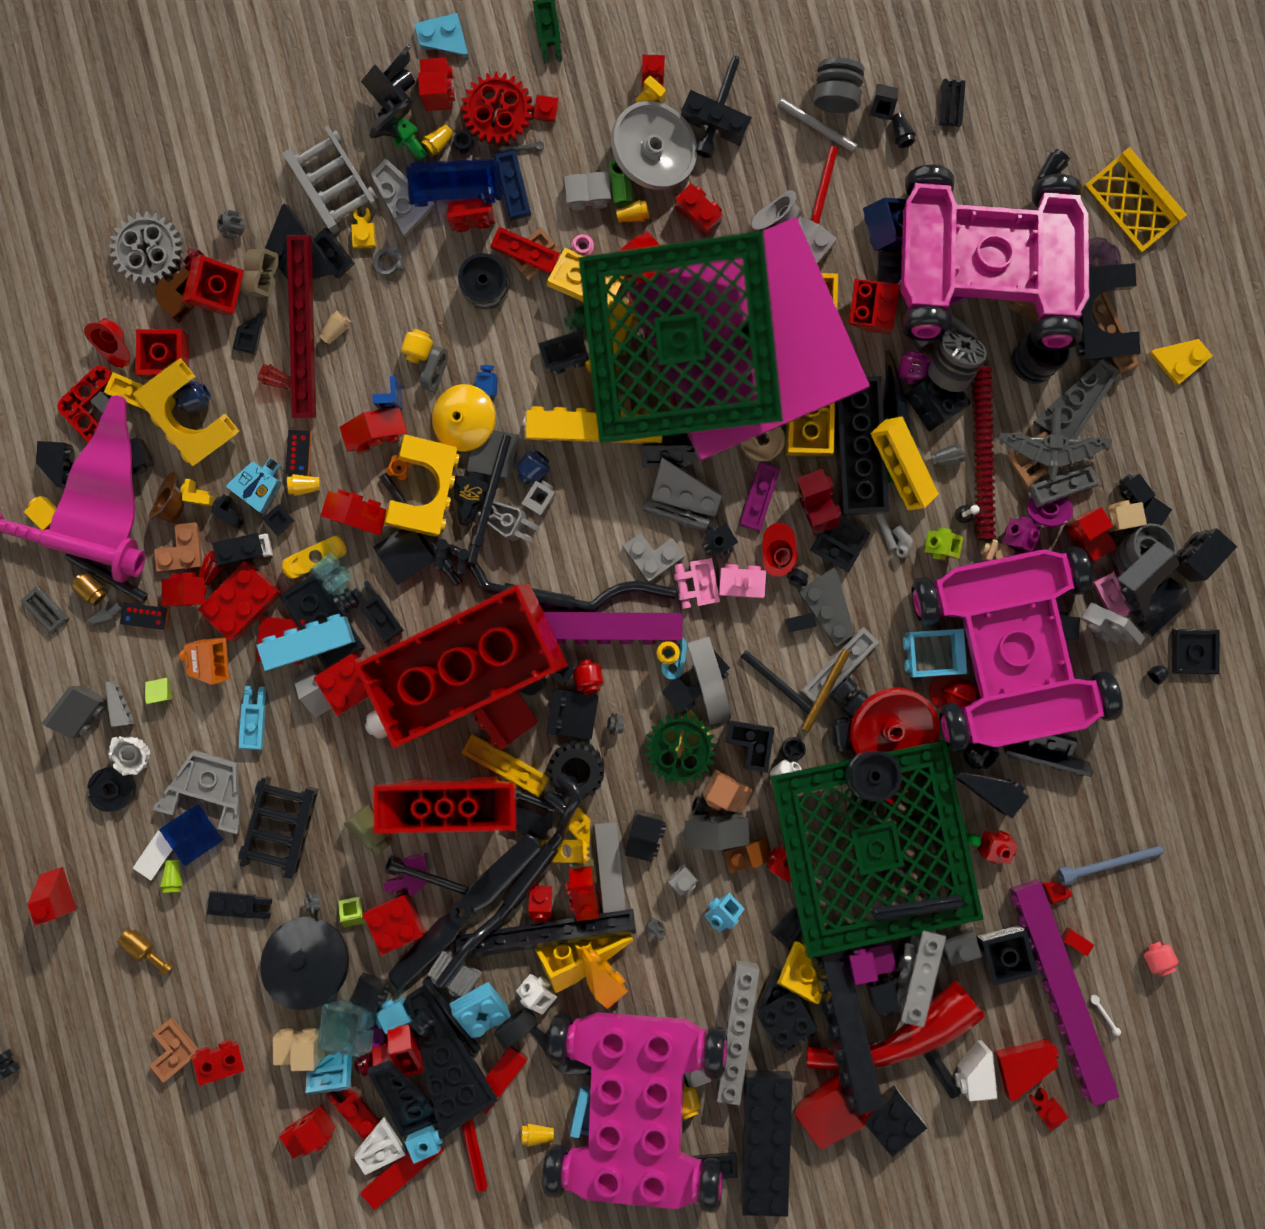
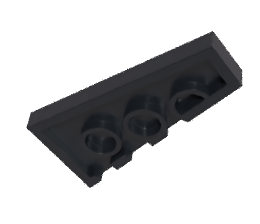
[368,1060,438,1137]

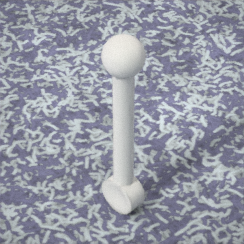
[1090,995,1121,1036]

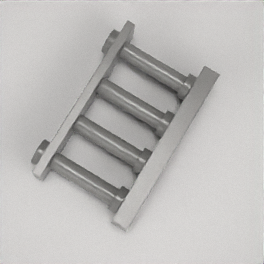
[282,125,378,235]
[896,930,946,1027]

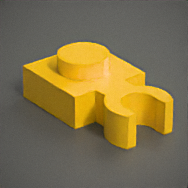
[351,208,376,249]

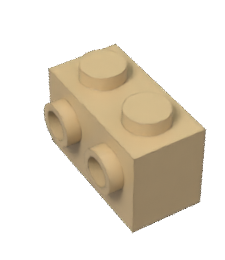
[1104,500,1147,533]

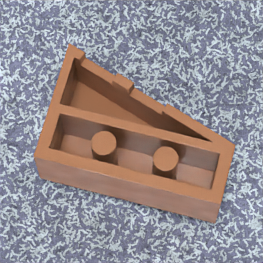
[703,769,754,813]

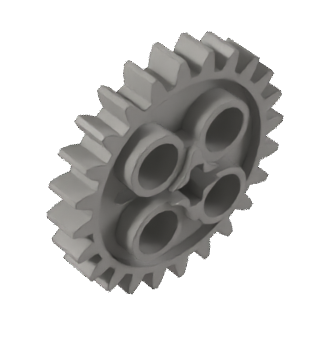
[109,211,184,286]

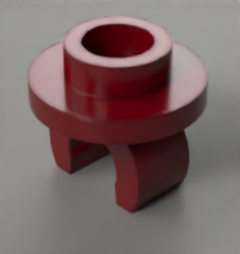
[183,248,205,271]
[354,1052,373,1077]

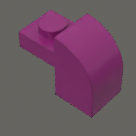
[383,853,430,896]

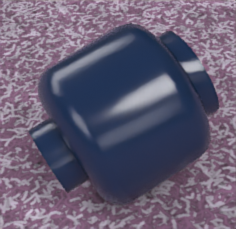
[175,381,211,414]
[517,450,550,484]

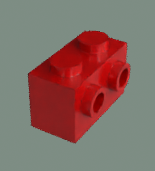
[674,183,723,237]
[161,573,206,606]
[566,866,599,921]
[191,1040,245,1086]

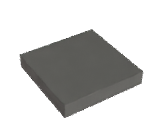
[467,430,519,479]

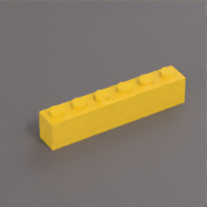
[525,406,662,444]

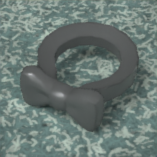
[373,247,405,275]

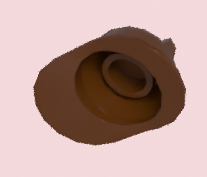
[149,472,184,523]

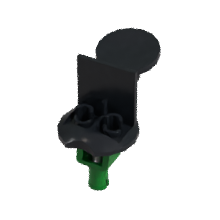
[361,44,429,162]

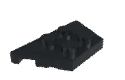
[265,203,338,280]

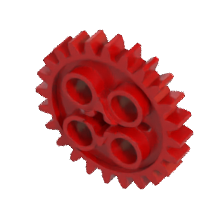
[461,71,534,146]

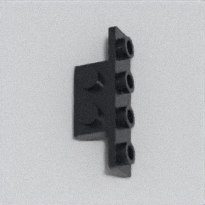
[1003,734,1093,777]

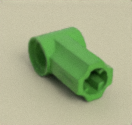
[609,158,633,206]

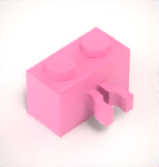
[718,564,766,599]

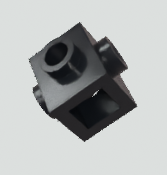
[702,523,738,558]

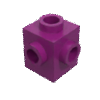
[1002,516,1040,552]

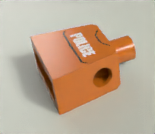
[179,638,229,685]

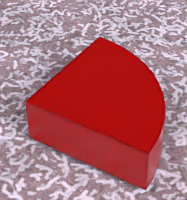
[1042,881,1073,905]

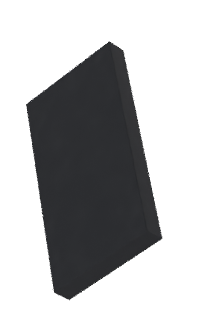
[279,572,365,670]

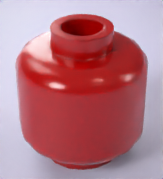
[573,660,604,695]

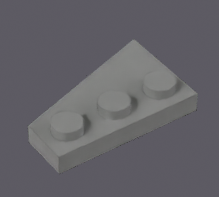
[371,158,435,238]

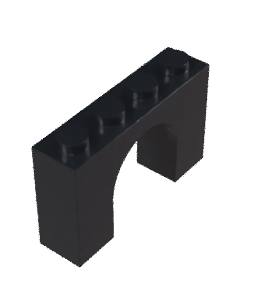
[1076,263,1141,361]
[1117,541,1191,637]

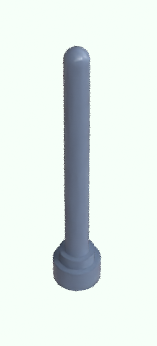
[1058,846,1164,886]

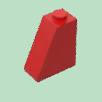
[27,867,77,926]
[995,1039,1059,1102]

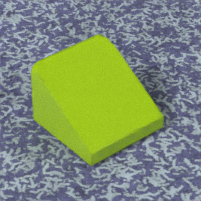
[145,678,172,704]
[339,896,366,927]

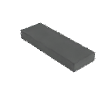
[1028,465,1099,508]

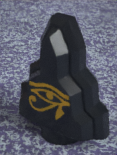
[453,471,489,526]

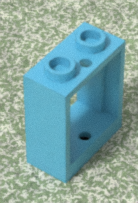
[903,629,967,677]

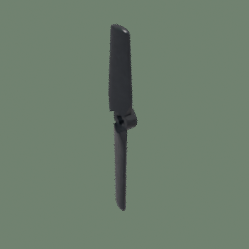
[388,834,542,990]

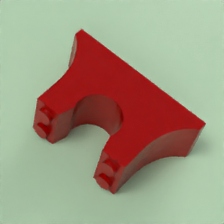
[373,776,516,834]

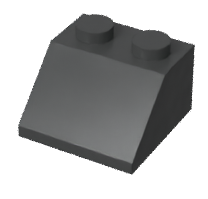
[41,686,107,739]

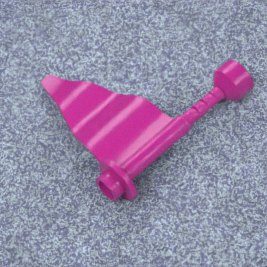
[0,395,146,583]

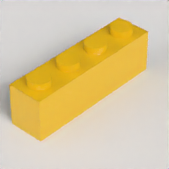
[870,417,939,511]

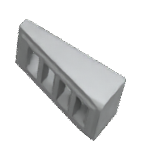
[105,681,135,727]

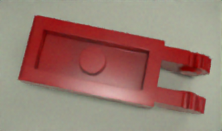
[326,1088,380,1141]

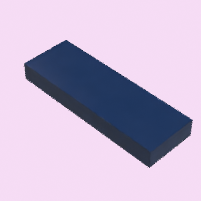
[494,150,532,221]

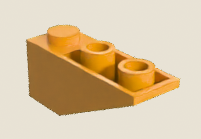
[581,946,628,1009]

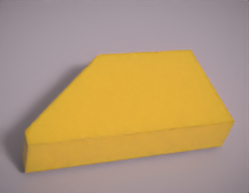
[559,806,591,849]

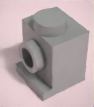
[522,480,556,517]
[668,864,699,896]

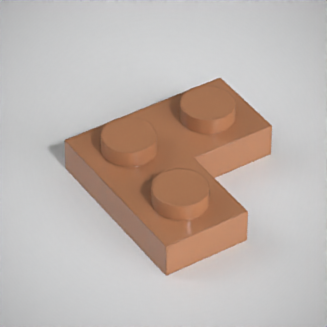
[154,522,203,572]
[149,1017,198,1083]

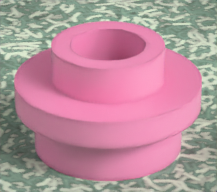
[572,234,594,256]

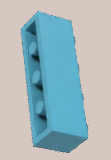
[257,614,355,671]

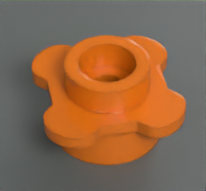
[386,455,412,481]

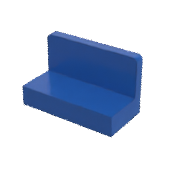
[372,375,402,410]

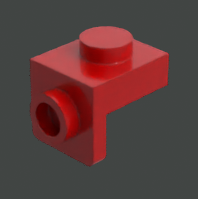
[528,886,552,923]

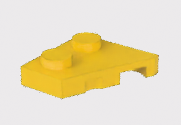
[1149,339,1213,386]

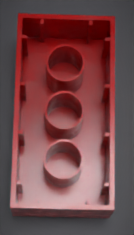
[354,583,569,749]

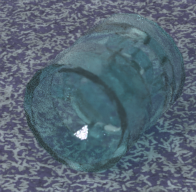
[309,551,352,594]

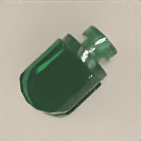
[564,304,586,330]

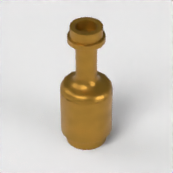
[117,928,174,976]

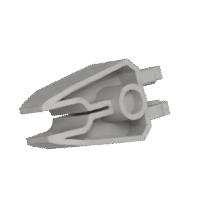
[478,501,540,544]

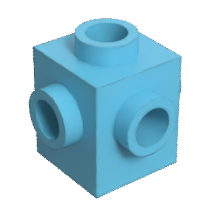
[704,893,745,933]

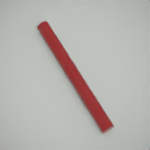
[811,146,838,224]

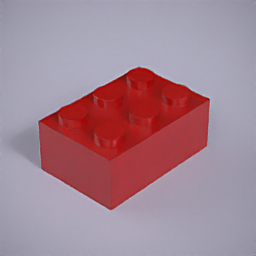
[197,561,282,641]

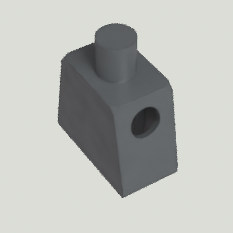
[940,927,982,966]

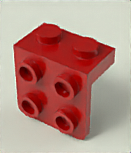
[474,691,537,750]

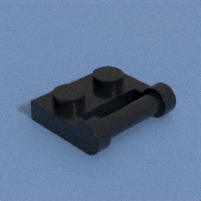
[515,787,555,840]

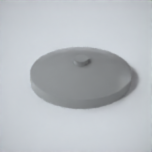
[611,101,697,190]

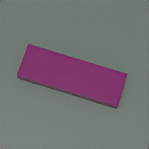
[739,461,780,532]

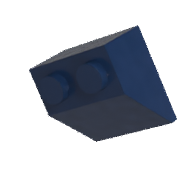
[863,198,908,251]

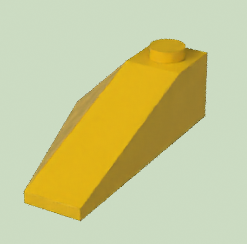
[535,934,633,993]

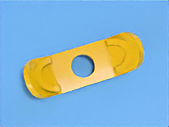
[282,535,347,579]
[539,839,590,864]

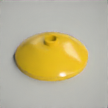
[432,384,496,452]

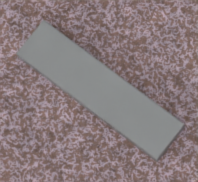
[800,627,879,703]
[594,821,626,913]

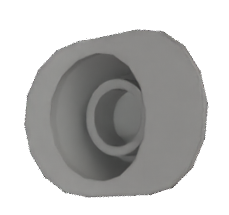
[752,190,802,230]

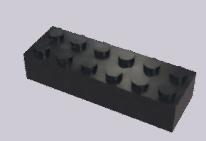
[835,376,889,516]
[741,1070,793,1217]

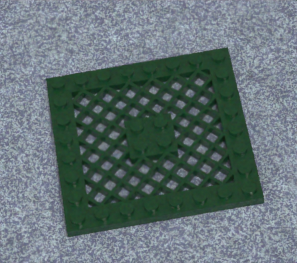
[578,230,784,443]
[769,740,984,958]

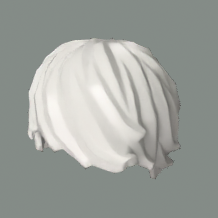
[109,736,150,776]

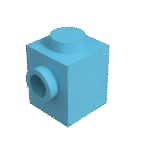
[375,997,411,1034]
[405,1124,443,1163]

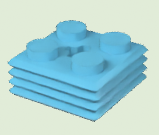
[449,982,511,1038]

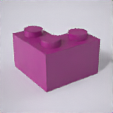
[846,941,897,985]

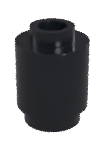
[830,717,853,751]

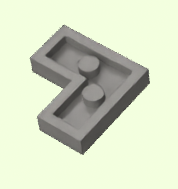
[623,533,685,582]

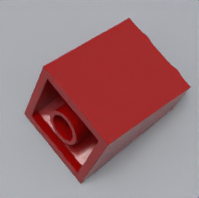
[794,1071,869,1150]

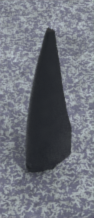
[884,351,913,438]

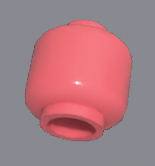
[1144,941,1179,977]

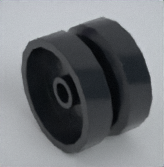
[458,253,510,309]
[845,751,902,802]

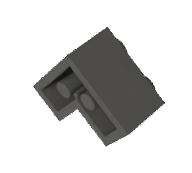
[685,813,750,850]

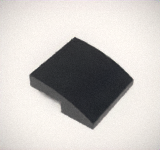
[810,517,871,573]
[373,529,435,585]

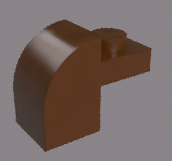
[156,267,194,323]

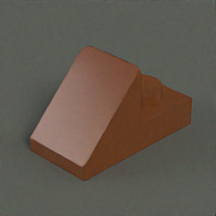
[723,837,771,873]

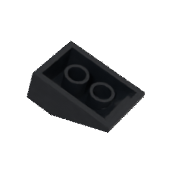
[953,770,1029,819]

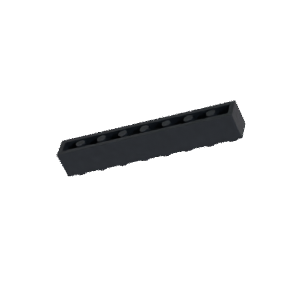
[811,923,884,1115]

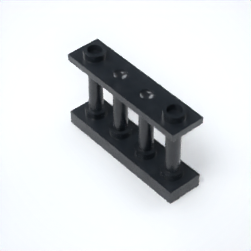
[238,776,319,879]

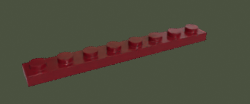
[287,235,316,418]

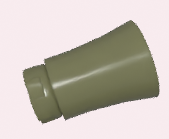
[343,804,392,856]

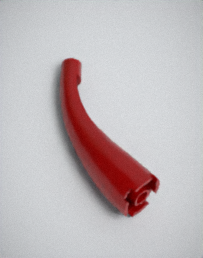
[806,980,986,1070]

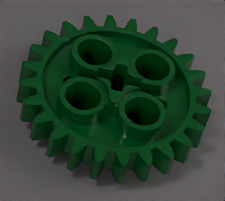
[644,712,717,786]

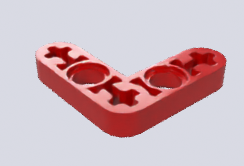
[57,365,112,443]

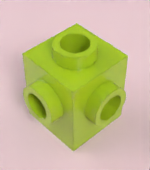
[925,528,964,561]

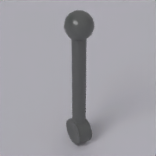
[498,141,544,153]

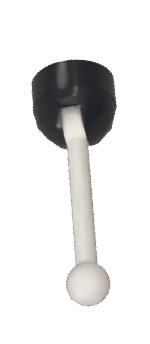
[955,505,980,523]

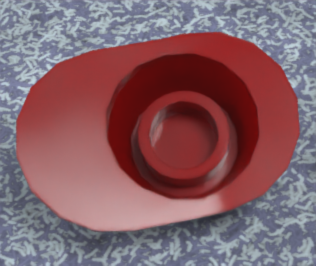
[84,318,130,368]
[762,523,798,577]
[928,675,980,708]

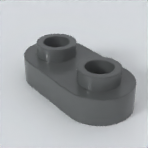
[420,347,448,392]

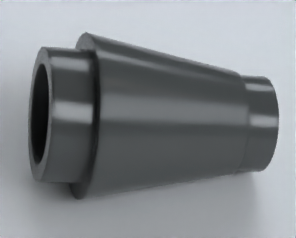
[930,443,965,467]

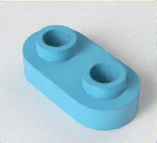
[661,637,687,679]

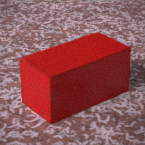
[1061,927,1095,956]

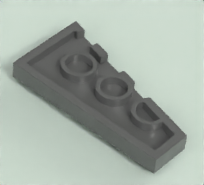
[1032,359,1120,439]

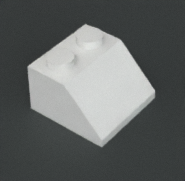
[955,1040,997,1101]

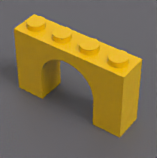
[133,358,239,466]
[384,434,460,537]

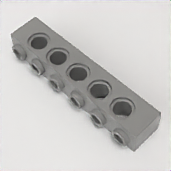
[716,960,760,1105]

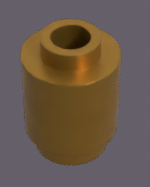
[72,573,107,606]

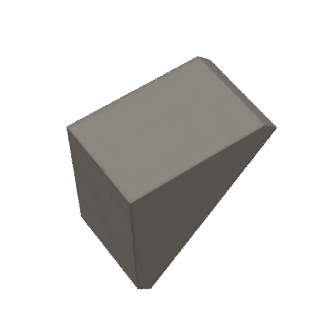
[293,668,332,718]

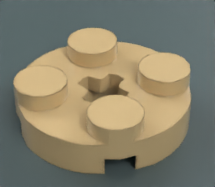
[740,427,785,462]

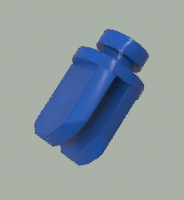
[475,365,498,399]

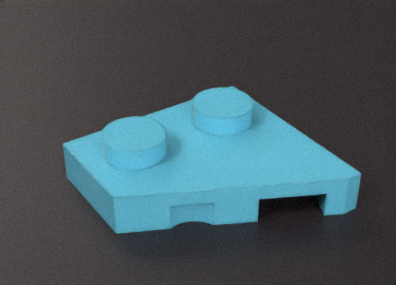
[415,13,469,58]
[305,1043,353,1095]

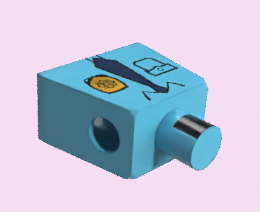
[226,458,282,514]

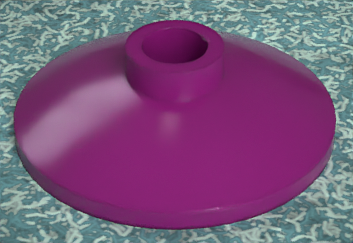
[1027,497,1073,527]

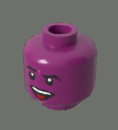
[898,351,929,385]

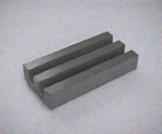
[21,586,69,634]

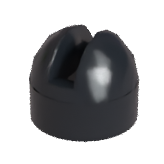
[1147,665,1168,685]
[692,796,710,815]

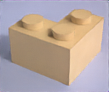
[273,1028,323,1071]

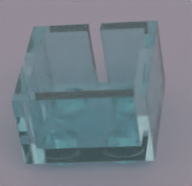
[318,998,376,1057]

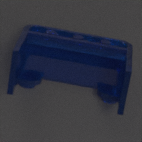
[406,159,501,207]

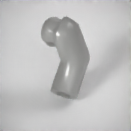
[892,524,913,558]

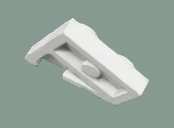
[354,1117,406,1175]

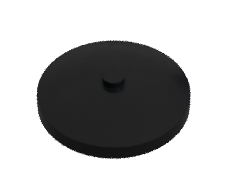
[260,917,349,1010]

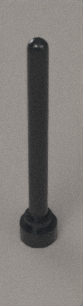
[695,55,740,158]
[385,855,470,895]

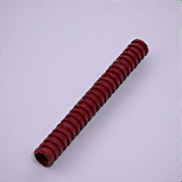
[972,366,996,541]

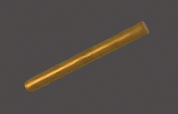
[802,649,850,732]

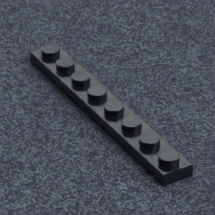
[456,909,636,959]

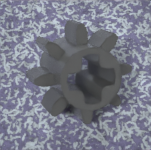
[217,210,245,240]

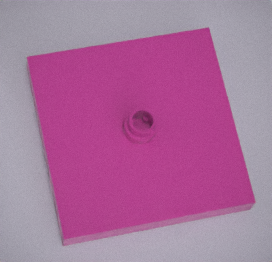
[627,217,870,462]

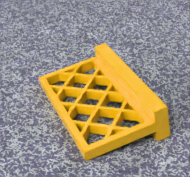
[1084,147,1187,253]

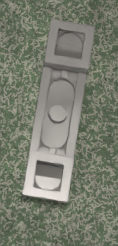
[687,636,731,725]

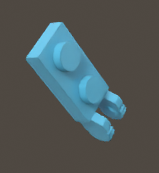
[238,686,266,750]

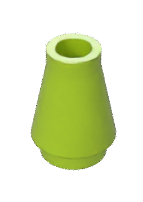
[160,860,183,893]

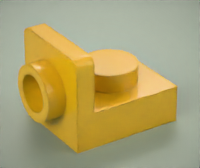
[636,76,667,103]
[180,479,216,507]

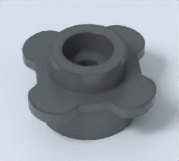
[607,712,625,736]
[304,891,320,915]
[645,917,666,941]

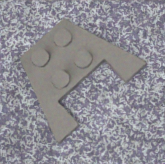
[153,750,240,834]

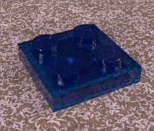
[159,803,224,867]

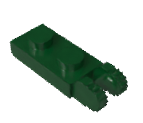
[533,0,562,64]

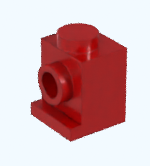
[642,54,665,87]

